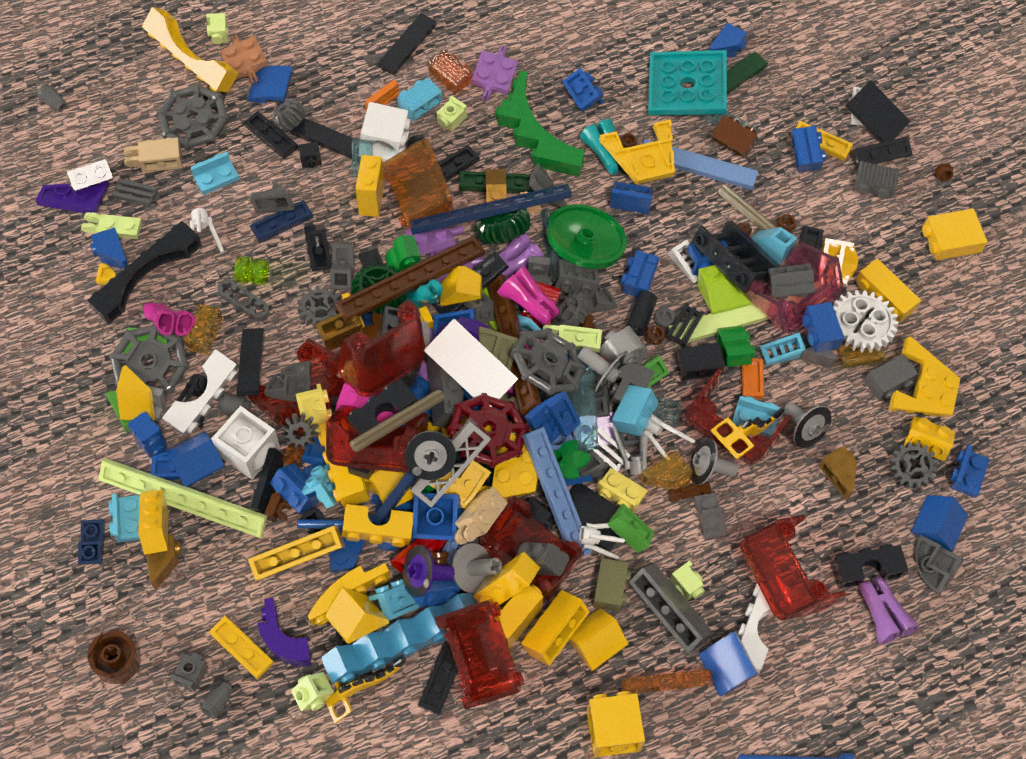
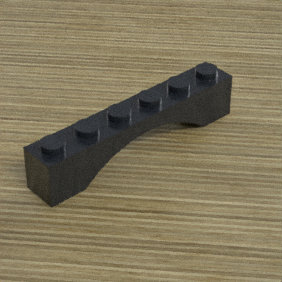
[87,221,203,325]

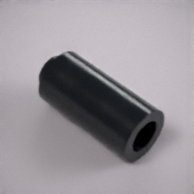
[625,290,658,337]

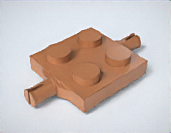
[220,35,268,83]

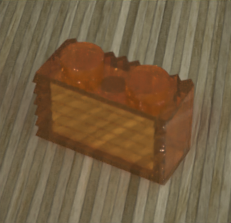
[428,50,472,95]

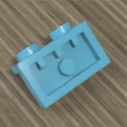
[191,152,240,195]
[732,396,781,438]
[302,464,336,509]
[109,493,140,543]
[368,579,420,620]

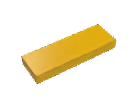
[796,121,853,162]
[209,616,274,680]

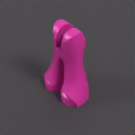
[497,266,560,326]
[143,303,195,336]

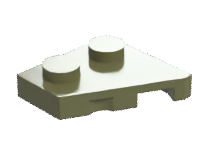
[477,326,519,371]

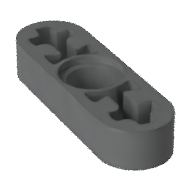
[218,279,270,322]

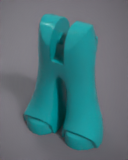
[579,119,624,176]
[404,279,443,314]

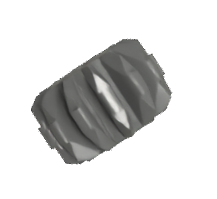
[272,98,306,132]
[281,412,319,450]

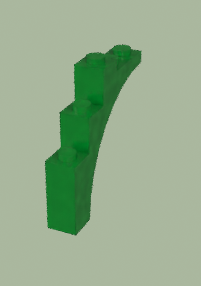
[495,70,585,177]

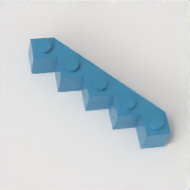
[321,593,483,684]

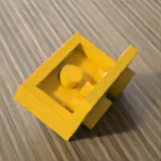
[904,416,955,461]

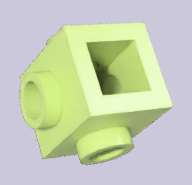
[291,672,334,711]

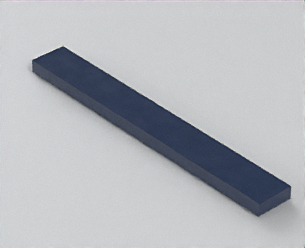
[409,184,572,235]

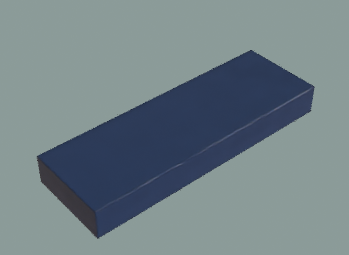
[249,200,314,244]
[372,470,418,525]

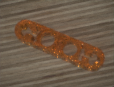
[621,670,713,694]

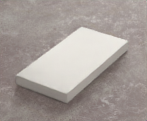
[424,319,518,407]

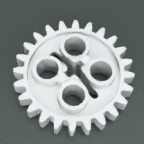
[833,290,899,353]

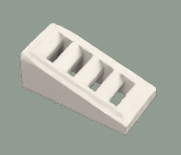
[668,240,698,283]

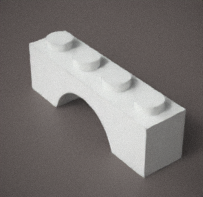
[162,349,238,437]
[738,577,791,676]

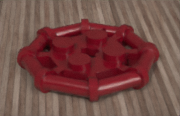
[447,393,530,468]

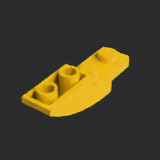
[308,563,390,626]

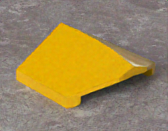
[818,238,858,283]
[440,266,482,306]

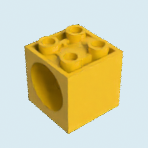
[587,691,645,758]

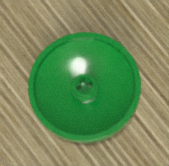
[546,204,627,269]

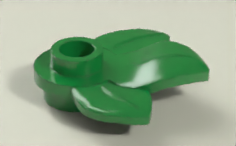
[553,440,591,479]

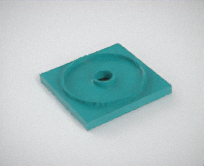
[648,50,727,116]

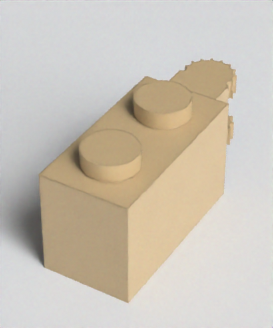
[124,137,183,173]
[454,487,508,545]

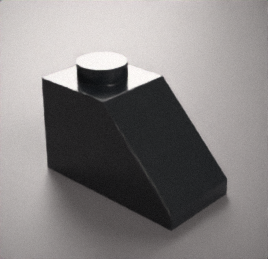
[304,224,332,272]

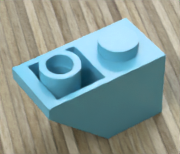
[751,227,797,265]

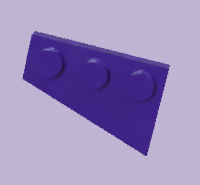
[36,181,109,213]

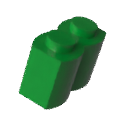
[385,235,421,272]
[717,325,756,367]

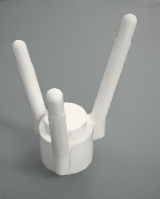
[190,208,224,252]
[644,414,695,462]
[579,523,625,560]

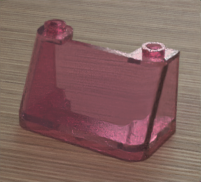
[746,242,843,334]

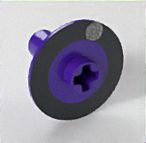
[403,545,455,597]

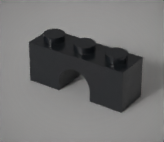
[347,379,417,437]
[831,544,909,589]

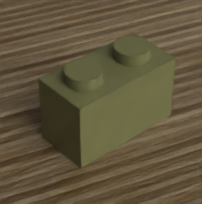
[593,558,631,613]

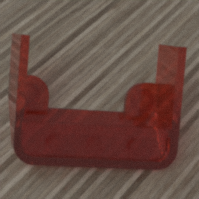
[685,368,792,465]
[740,515,847,621]

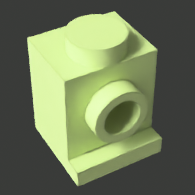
[206,13,228,44]
[437,96,467,131]
[670,561,705,601]

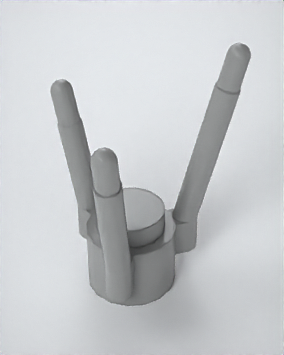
[612,426,648,475]

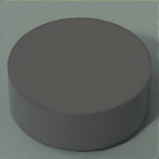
[654,308,675,329]

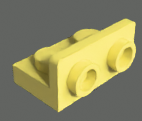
[296,384,333,433]
[596,468,648,513]

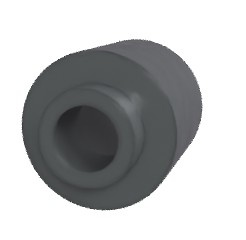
[218,393,252,416]

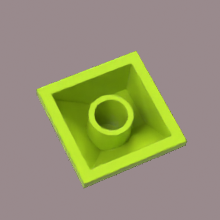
[697,265,751,315]

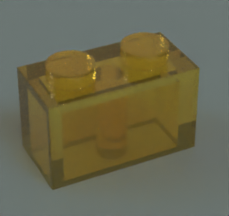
[184,304,223,356]

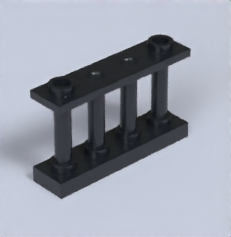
[692,220,781,293]

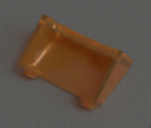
[383,138,453,230]

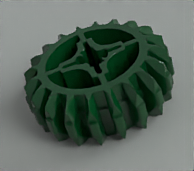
[476,208,531,245]
[351,262,407,315]

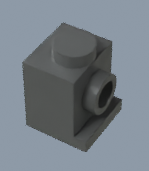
[170,652,208,692]

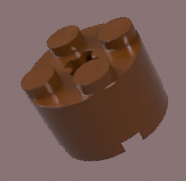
[87,630,141,684]

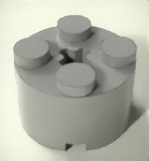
[597,326,648,368]

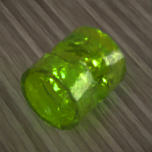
[234,256,269,286]

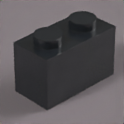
[676,343,725,381]

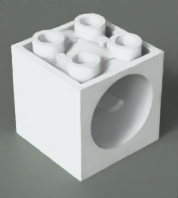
[359,102,411,165]
[211,406,280,480]

